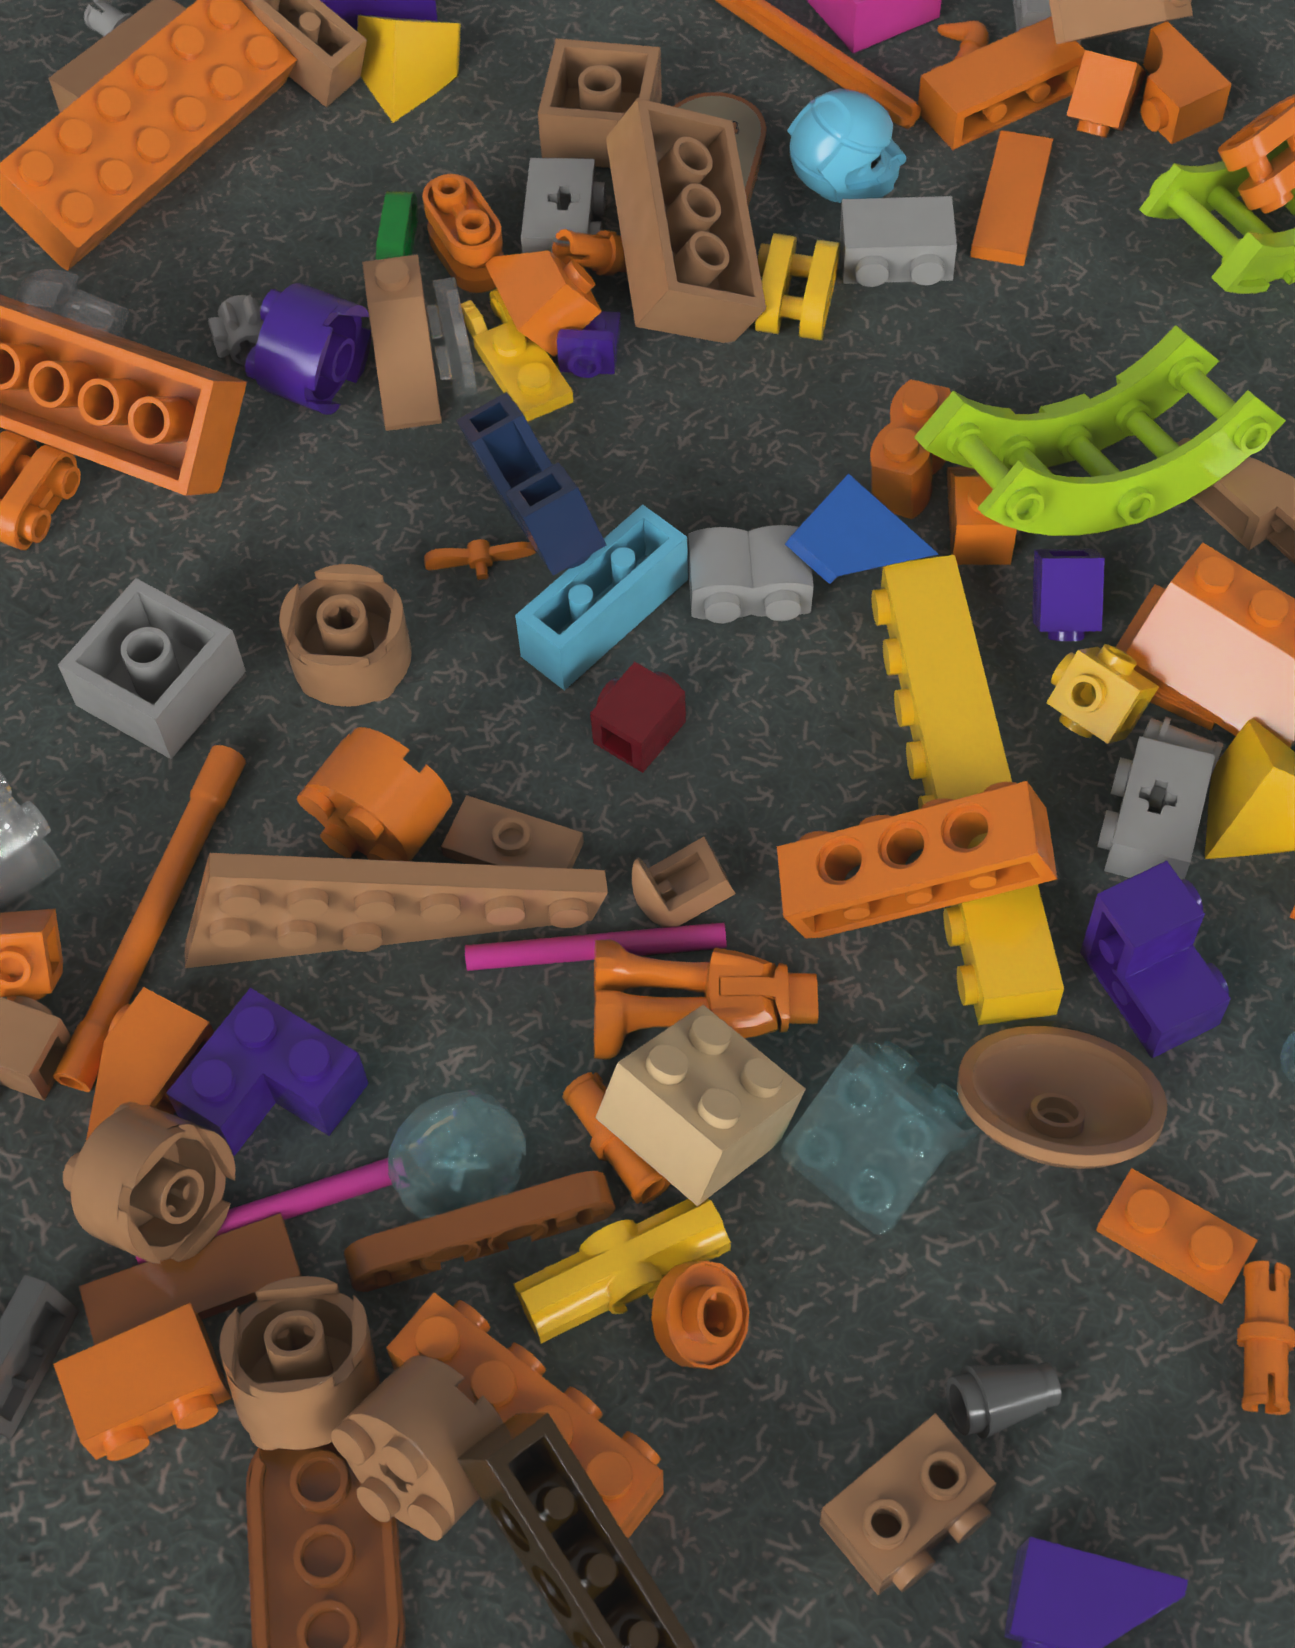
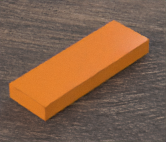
[970,130,1053,266]

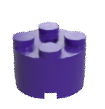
[245,283,371,415]

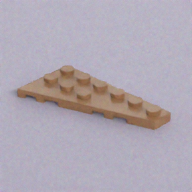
[185,853,608,968]

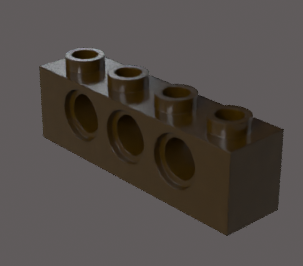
[458,1413,695,1648]

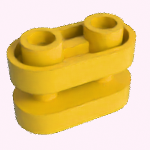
[755,233,840,341]

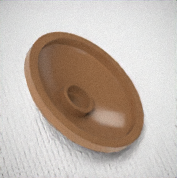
[957,1026,1167,1169]

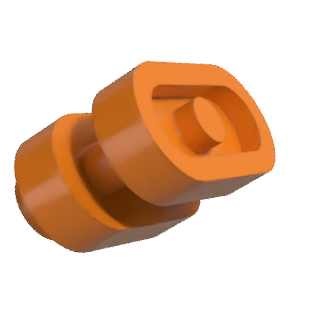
[1218,94,1295,214]
[422,174,504,293]
[0,430,81,551]

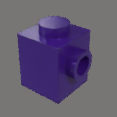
[1032,549,1105,641]

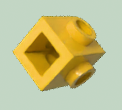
[1046,644,1159,744]

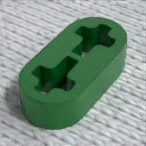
[376,191,418,260]

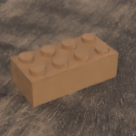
[606,98,766,343]

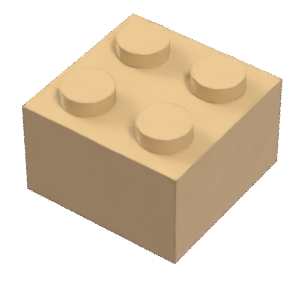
[595,1005,806,1206]

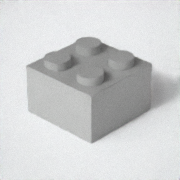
[58,578,246,759]

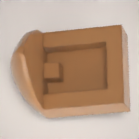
[632,837,736,927]

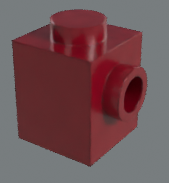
[590,661,686,773]

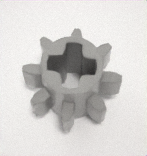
[208,295,263,365]

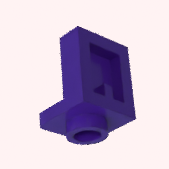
[557,311,621,378]

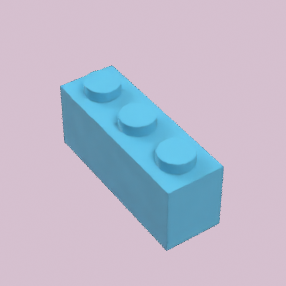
[515,504,688,691]

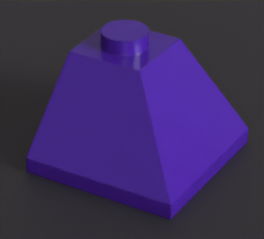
[1004,1537,1188,1648]

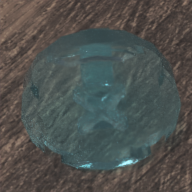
[388,1090,526,1219]

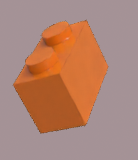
[53,1302,232,1461]

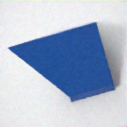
[785,473,938,584]

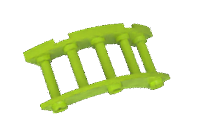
[1139,140,1295,294]
[914,325,1286,536]

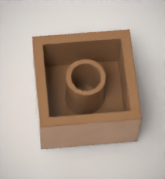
[538,38,662,168]

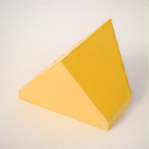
[357,15,461,123]
[1205,719,1295,859]

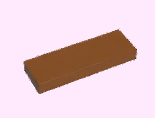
[79,1213,302,1345]

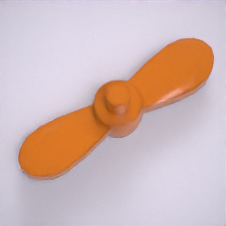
[424,539,536,580]

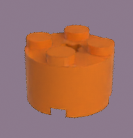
[297,727,453,861]

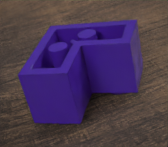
[1080,861,1231,1058]
[166,988,369,1156]

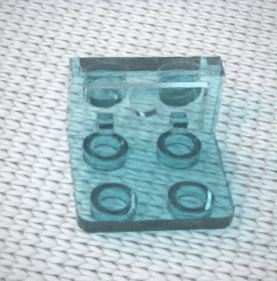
[781,1041,981,1235]

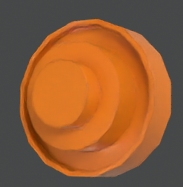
[651,1261,750,1369]

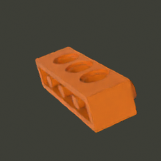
[777,781,1058,939]

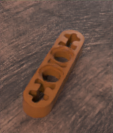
[344,1171,616,1292]

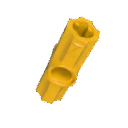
[514,1199,731,1344]

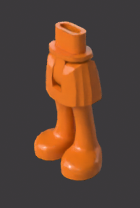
[594,939,819,1060]

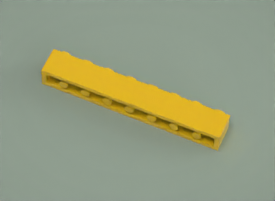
[872,555,1064,1026]

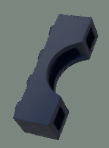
[456,392,606,575]

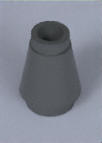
[946,1362,1061,1439]

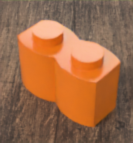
[870,379,951,519]

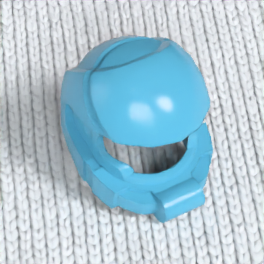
[787,88,906,203]

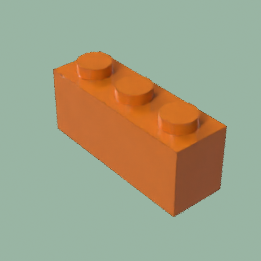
[918,16,1085,150]

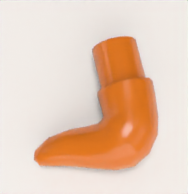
[937,20,989,60]

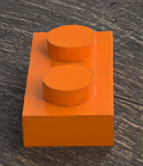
[1096,1168,1258,1304]

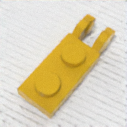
[458,289,574,422]

